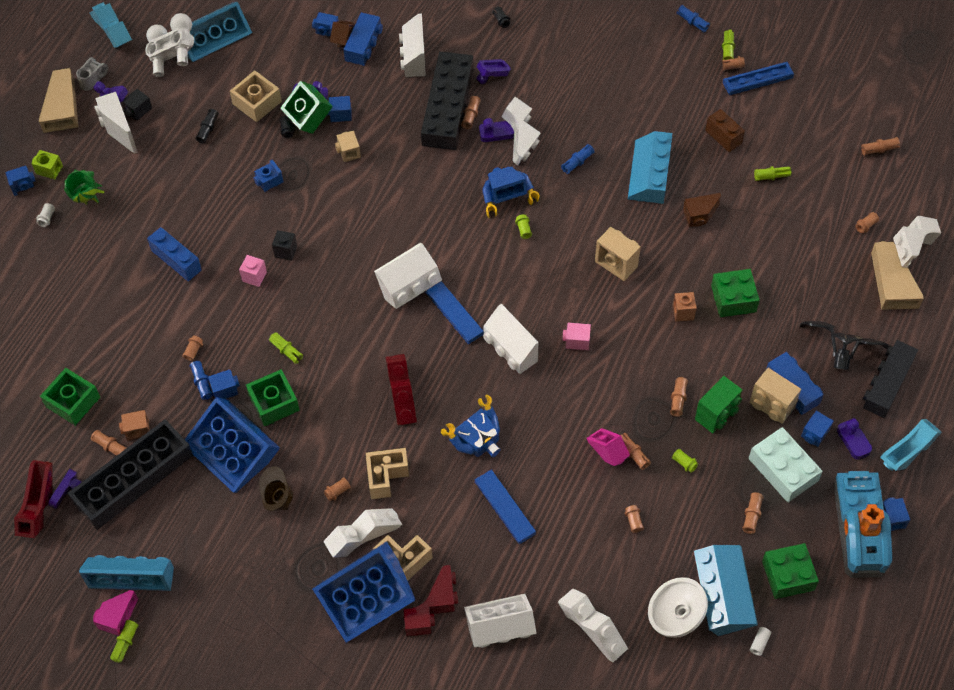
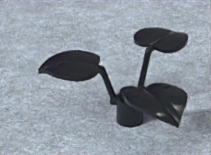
[800,321,889,370]

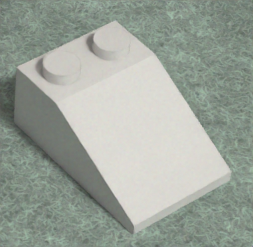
[94,92,138,154]

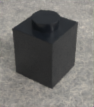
[122,89,152,121]
[272,230,297,261]

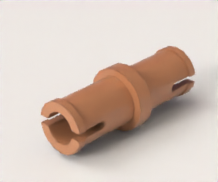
[461,96,481,129]
[861,137,900,156]
[670,377,688,417]
[91,430,127,456]
[621,433,651,470]
[742,492,764,534]

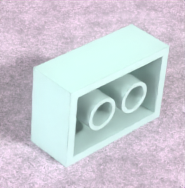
[749,427,822,503]

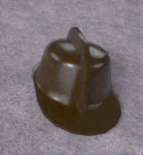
[259,466,293,511]

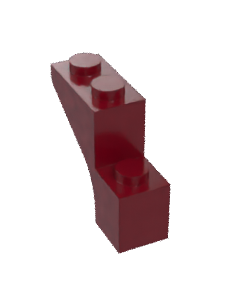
[385,354,417,425]
[14,460,53,538]
[404,565,458,637]

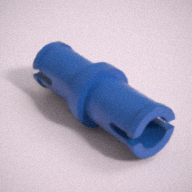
[677,5,710,33]
[561,144,595,174]
[189,361,213,400]

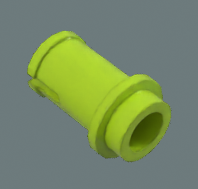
[515,214,532,239]
[672,449,698,473]

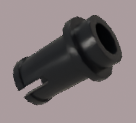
[492,6,510,28]
[279,116,294,139]

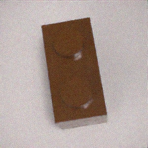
[705,109,745,152]

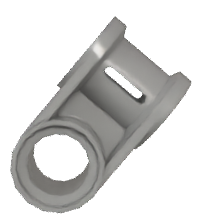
[76,57,108,91]

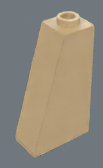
[39,68,79,133]
[871,241,924,310]

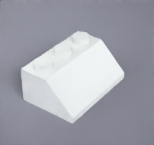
[399,14,426,77]
[374,243,442,309]
[483,304,538,374]
[464,594,537,647]

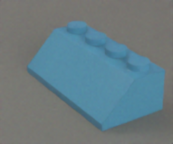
[188,2,252,62]
[628,131,672,204]
[694,545,758,636]
[79,555,174,591]

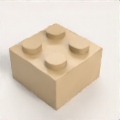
[230,71,282,122]
[595,227,641,281]
[749,368,801,424]

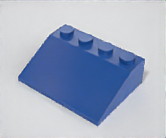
[184,397,280,493]
[312,541,416,643]

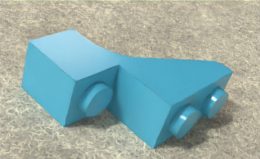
[89,2,132,48]
[880,419,942,471]

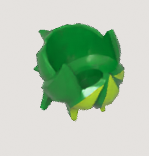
[64,170,104,205]

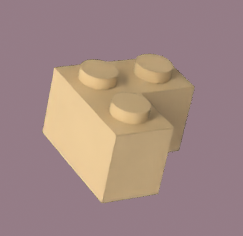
[366,448,409,499]
[373,535,433,581]

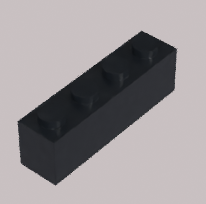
[862,340,919,419]

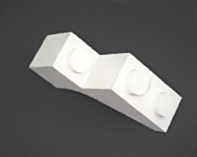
[502,97,541,165]
[893,216,941,268]
[323,508,402,558]
[558,589,628,662]

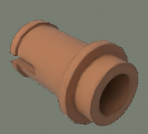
[722,56,745,71]
[856,212,879,233]
[183,336,203,361]
[324,477,351,501]
[625,505,644,533]

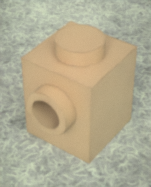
[335,131,361,162]

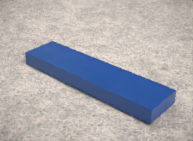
[723,62,794,95]
[425,281,484,344]
[475,469,536,544]

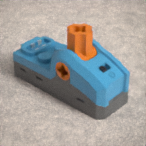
[833,471,892,578]

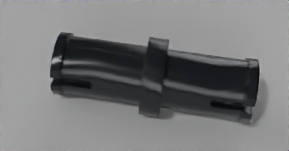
[195,109,219,144]

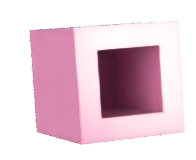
[239,255,267,287]
[562,323,591,350]

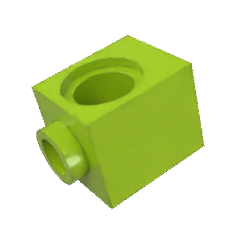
[31,150,63,180]

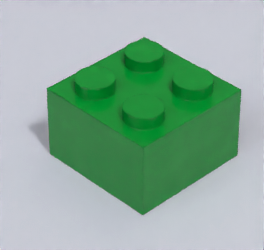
[280,81,333,134]
[711,269,760,317]
[40,368,100,426]
[246,369,300,426]
[695,376,742,434]
[762,543,819,599]

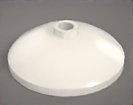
[648,578,708,638]

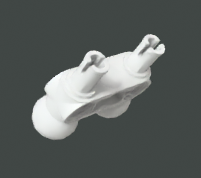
[146,13,194,77]

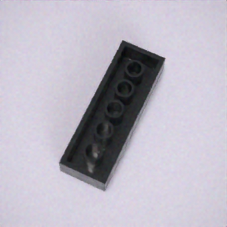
[421,51,474,150]
[68,419,193,530]

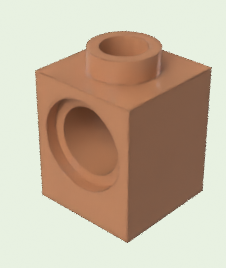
[673,292,696,322]
[119,410,150,441]

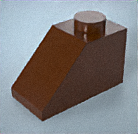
[330,20,356,48]
[683,193,721,227]

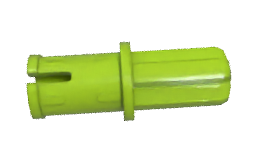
[722,30,736,60]
[754,166,791,181]
[269,332,303,364]
[110,620,138,663]

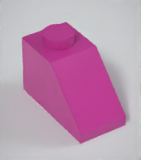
[586,428,630,466]
[93,590,138,636]

